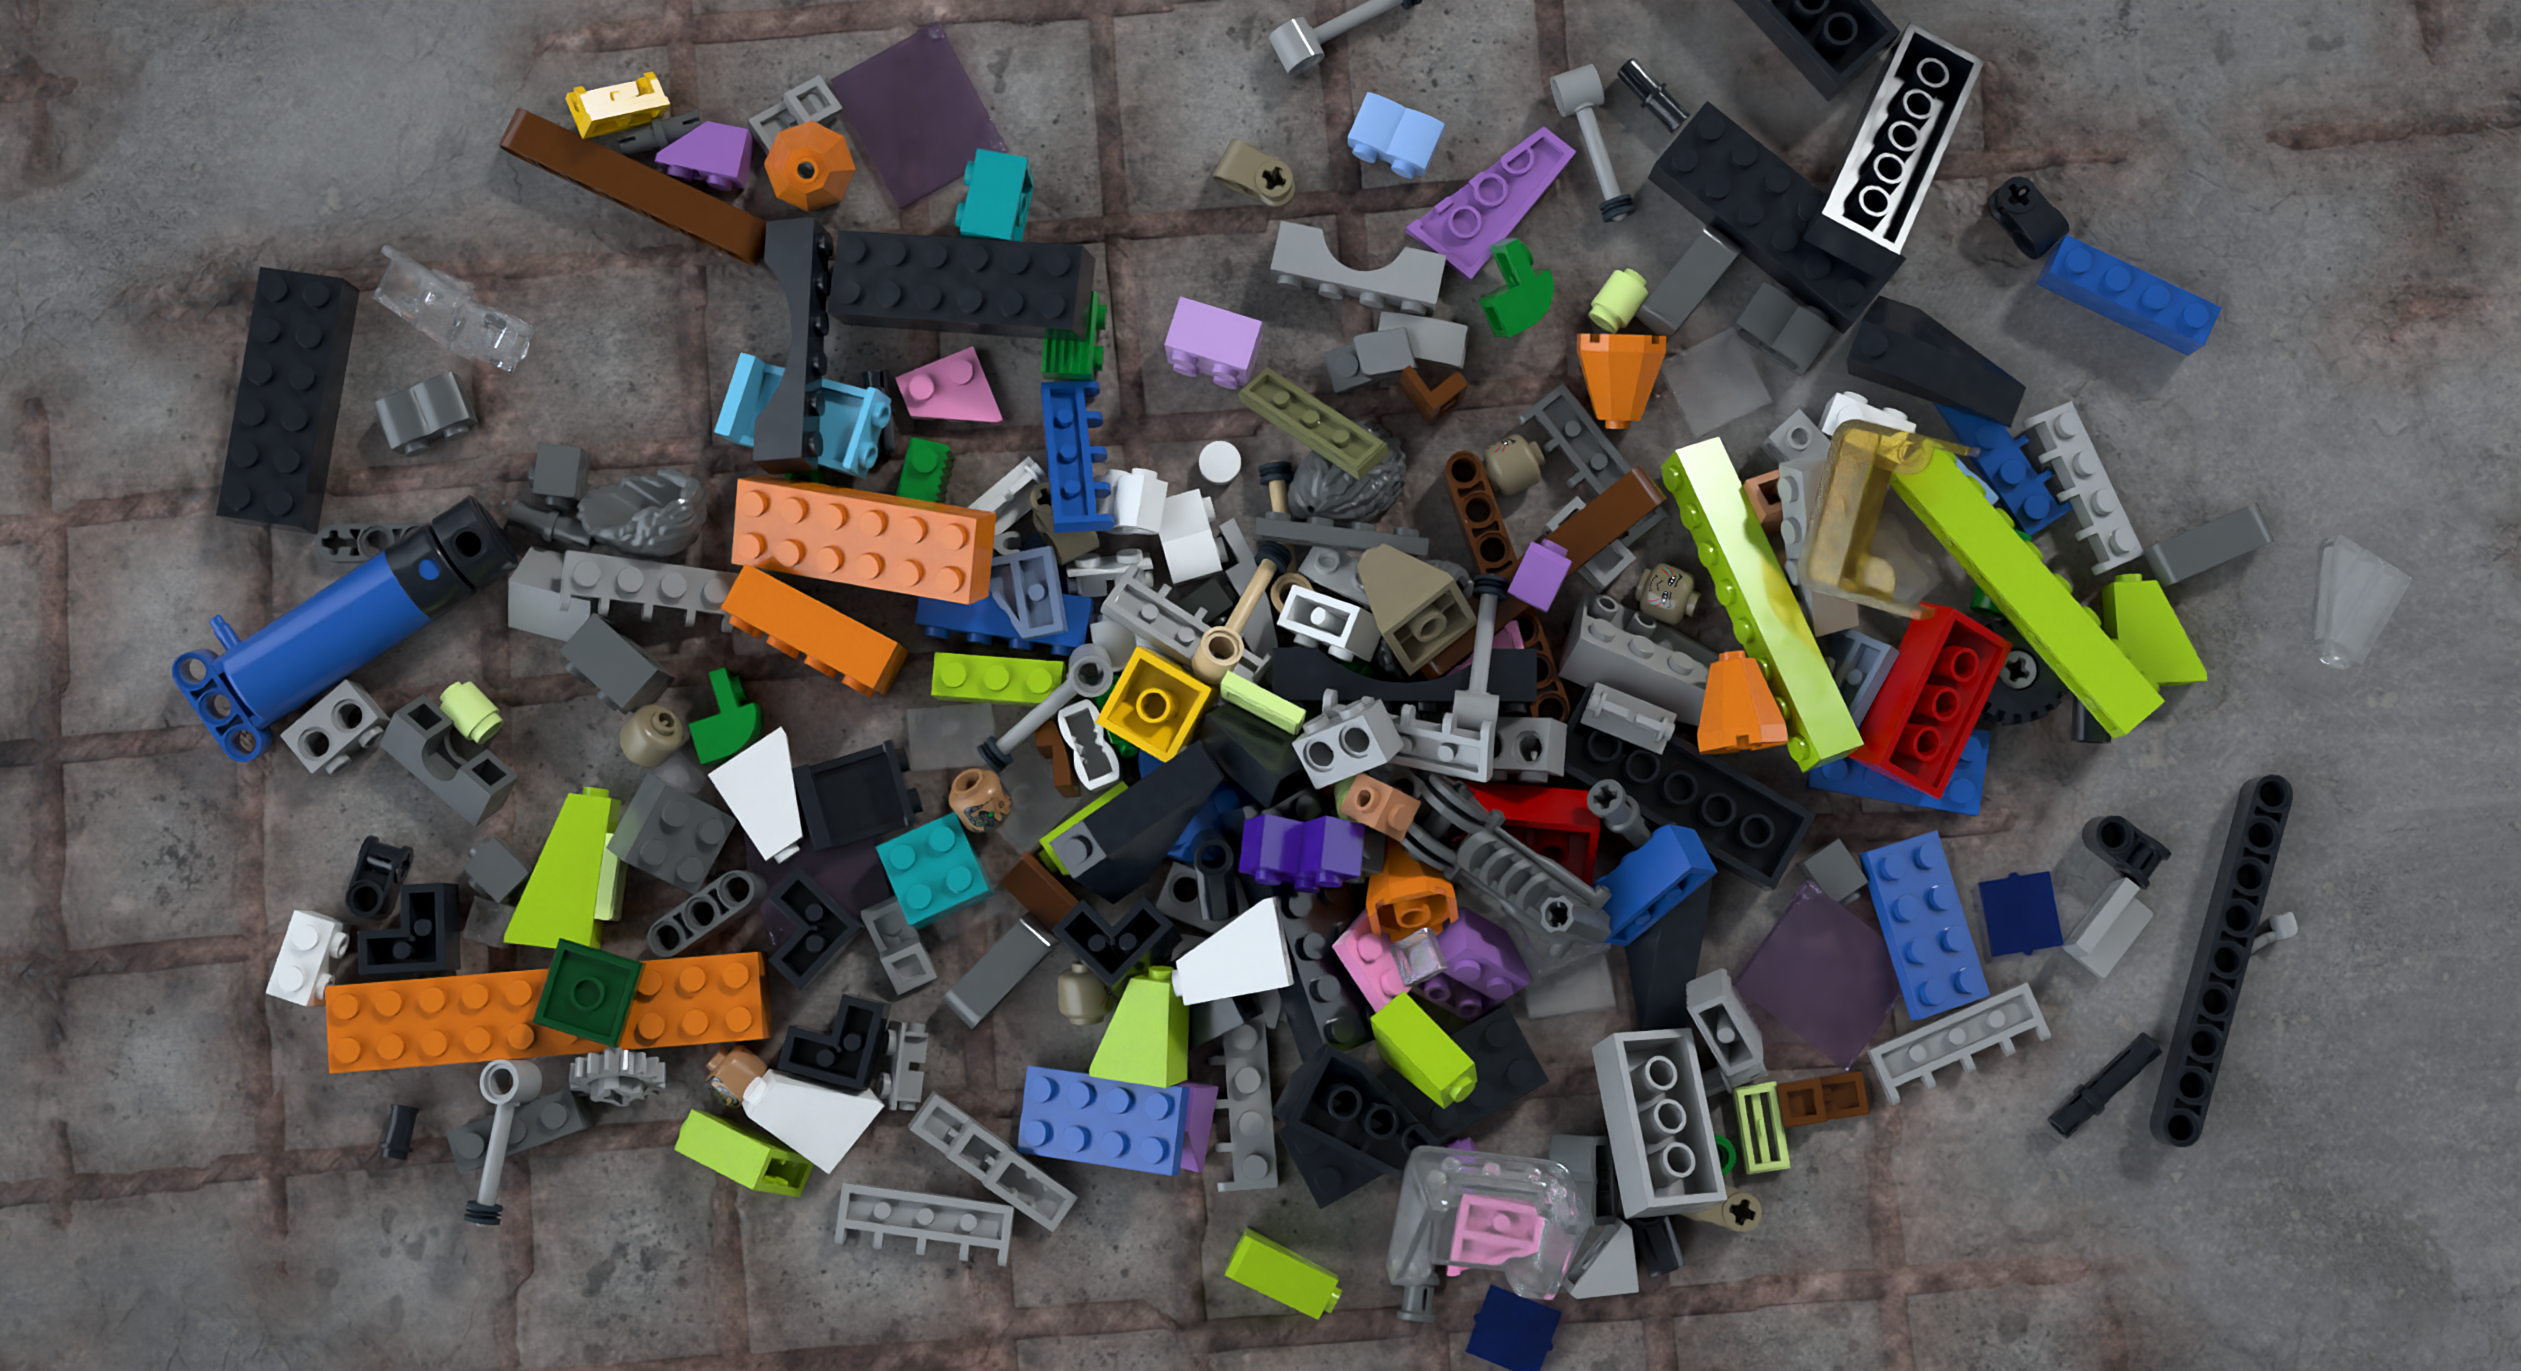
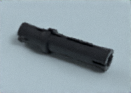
[2047,1032,2162,1139]

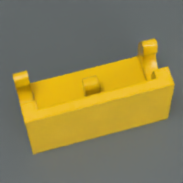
[565,71,670,139]

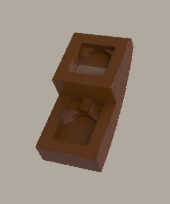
[1034,706,1081,798]
[1776,1070,1870,1128]

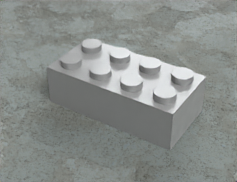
[1591,1028,1728,1219]

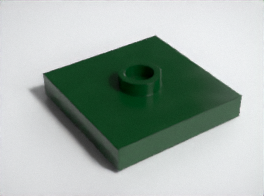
[532,938,646,1048]

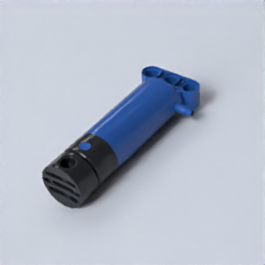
[172,495,519,762]

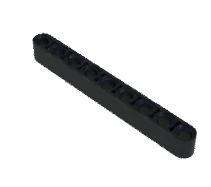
[2149,774,2293,1148]

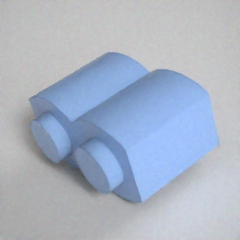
[1348,92,1445,179]

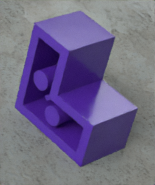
[1239,814,1365,893]

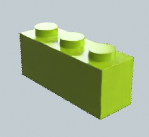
[931,652,1067,709]

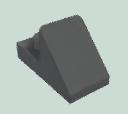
[1324,327,1417,395]

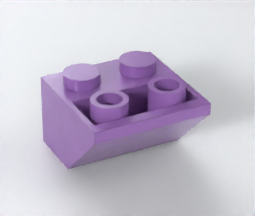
[1409,907,1530,1022]

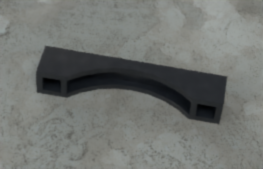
[753,217,834,475]
[1273,648,1537,713]

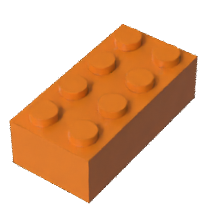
[720,563,909,698]

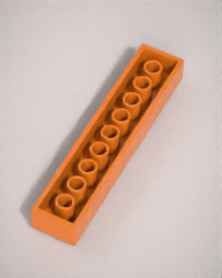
[325,952,773,1074]

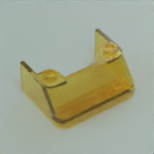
[1797,419,1981,621]

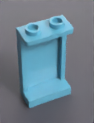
[714,353,891,479]

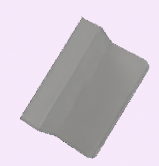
[2061,877,2153,978]

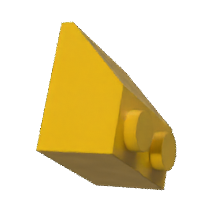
[1095,646,1221,763]

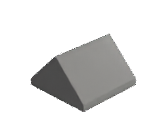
[508,546,599,642]
[1561,1217,1639,1299]

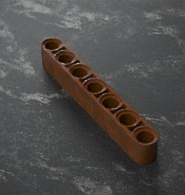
[498,108,766,267]
[1443,451,1570,723]
[1420,465,1667,681]

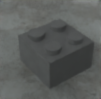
[558,613,676,715]
[606,772,737,895]

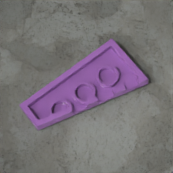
[1405,126,1576,283]

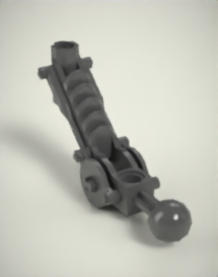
[1366,762,1612,959]

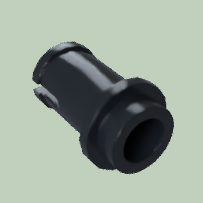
[378,1104,419,1160]

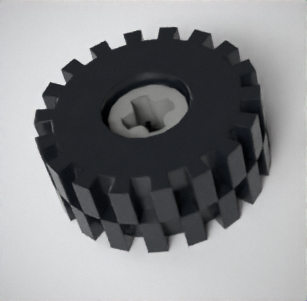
[1981,617,2069,726]

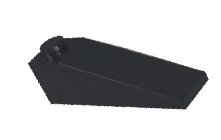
[1847,295,2026,428]

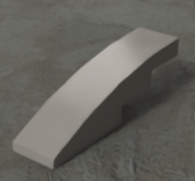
[1219,518,1278,691]
[908,1091,1078,1232]

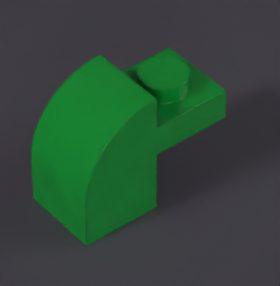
[1478,238,1554,338]
[688,667,764,767]

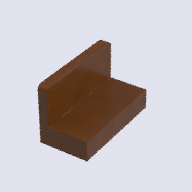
[1399,365,1468,426]
[1000,850,1081,937]

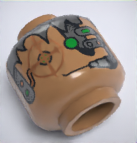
[949,768,1013,833]
[705,1045,769,1109]

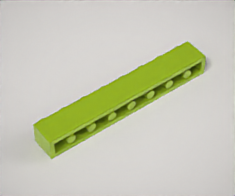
[1660,437,1864,773]
[1884,438,2165,739]

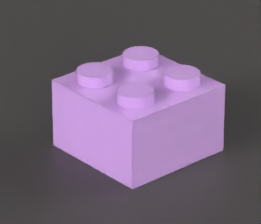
[1164,296,1263,389]

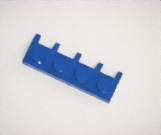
[1040,380,1115,533]
[1932,402,2073,536]

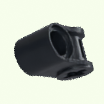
[1988,176,2070,260]
[2082,815,2172,890]
[345,835,414,921]

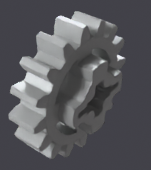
[569,1047,666,1106]

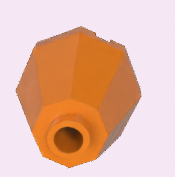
[764,120,856,213]
[1577,334,1666,429]
[1697,651,1788,755]
[1366,835,1459,944]

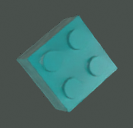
[955,148,1035,242]
[876,812,995,930]

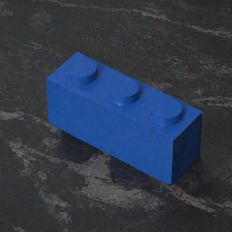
[1591,824,1717,946]

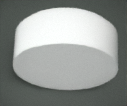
[1199,441,1241,485]

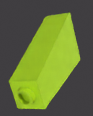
[504,787,621,949]

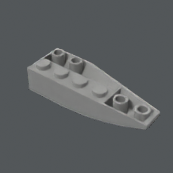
[1558,590,1719,726]

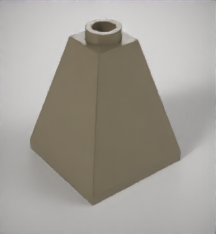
[1356,543,1478,676]

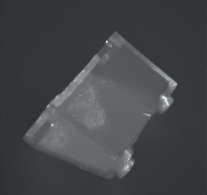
[1386,1146,1591,1300]

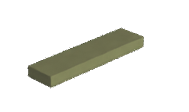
[1238,367,1389,481]

